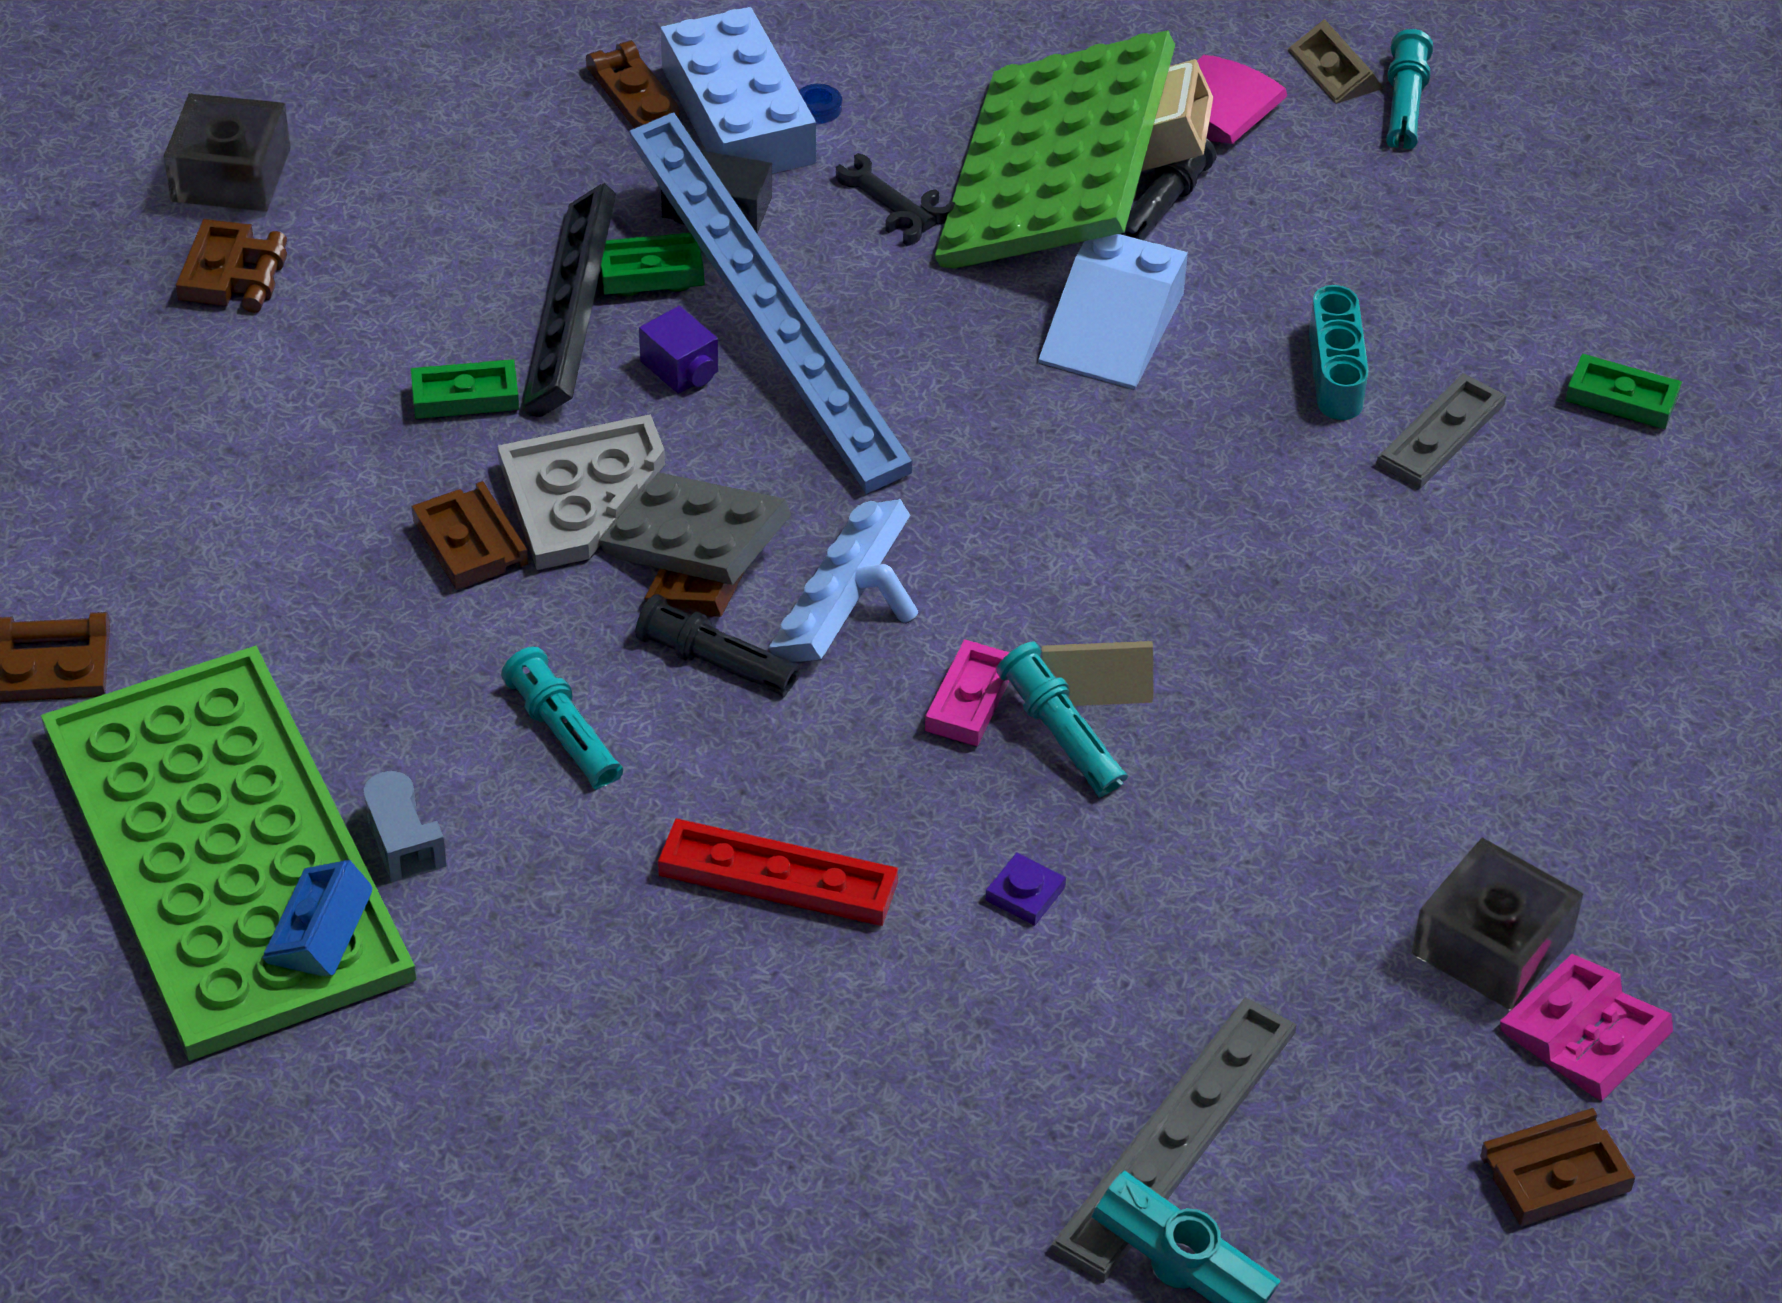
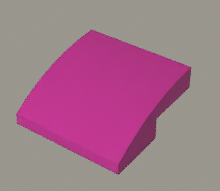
[1197,55,1287,144]
[1500,954,1673,1101]

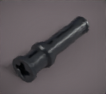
[1121,138,1217,241]
[635,594,800,697]

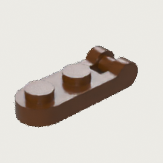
[586,40,680,129]

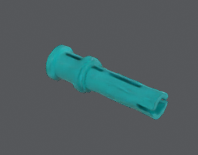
[1386,29,1433,149]
[996,641,1128,798]
[501,647,624,790]

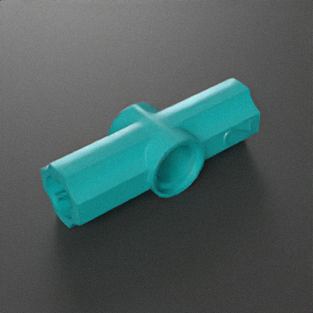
[1091,1170,1281,1303]

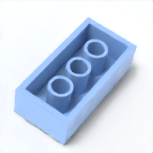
[661,7,816,174]

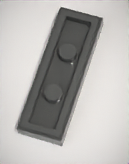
[1376,373,1507,489]

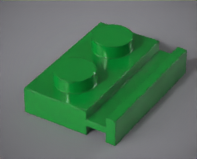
[600,233,705,296]

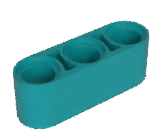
[1309,285,1369,420]

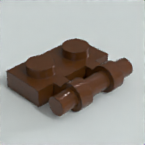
[176,219,287,313]

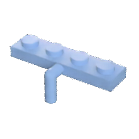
[768,499,918,662]

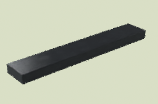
[523,183,616,417]

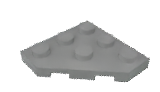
[497,414,665,570]

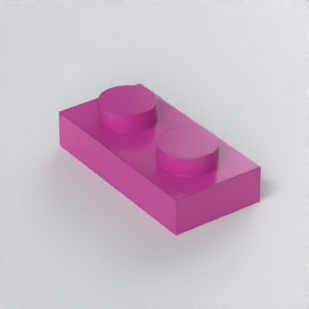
[925,639,1010,747]

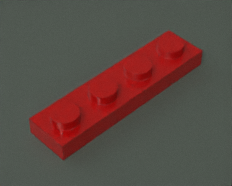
[658,818,898,926]

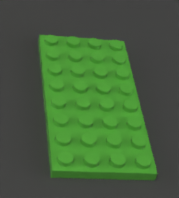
[41,646,417,1061]

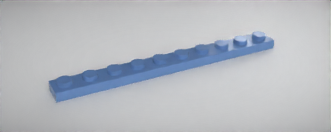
[629,112,912,494]

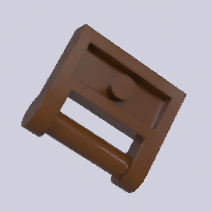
[0,612,110,702]

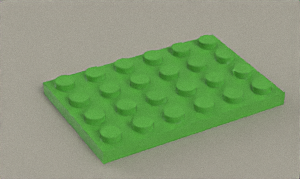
[935,30,1175,269]

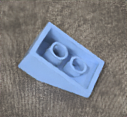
[1038,234,1188,390]

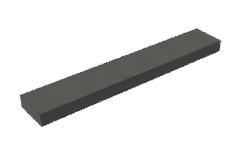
[1051,997,1297,1282]

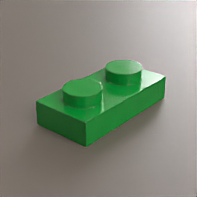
[1565,354,1682,429]
[411,359,519,419]

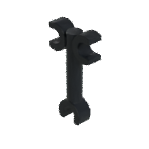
[836,153,955,246]

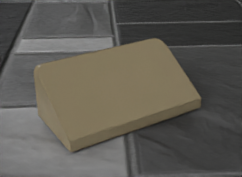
[1288,19,1384,104]
[1041,641,1153,706]

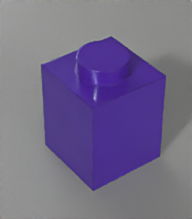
[639,305,719,394]

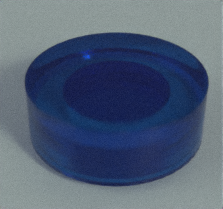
[798,84,842,124]

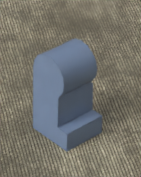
[364,771,447,882]

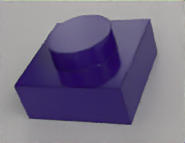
[985,852,1066,926]

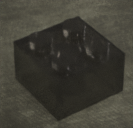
[163,93,291,212]
[1411,837,1584,1010]

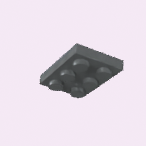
[599,472,791,585]

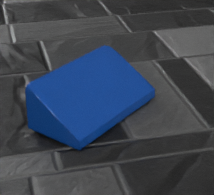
[263,860,372,976]

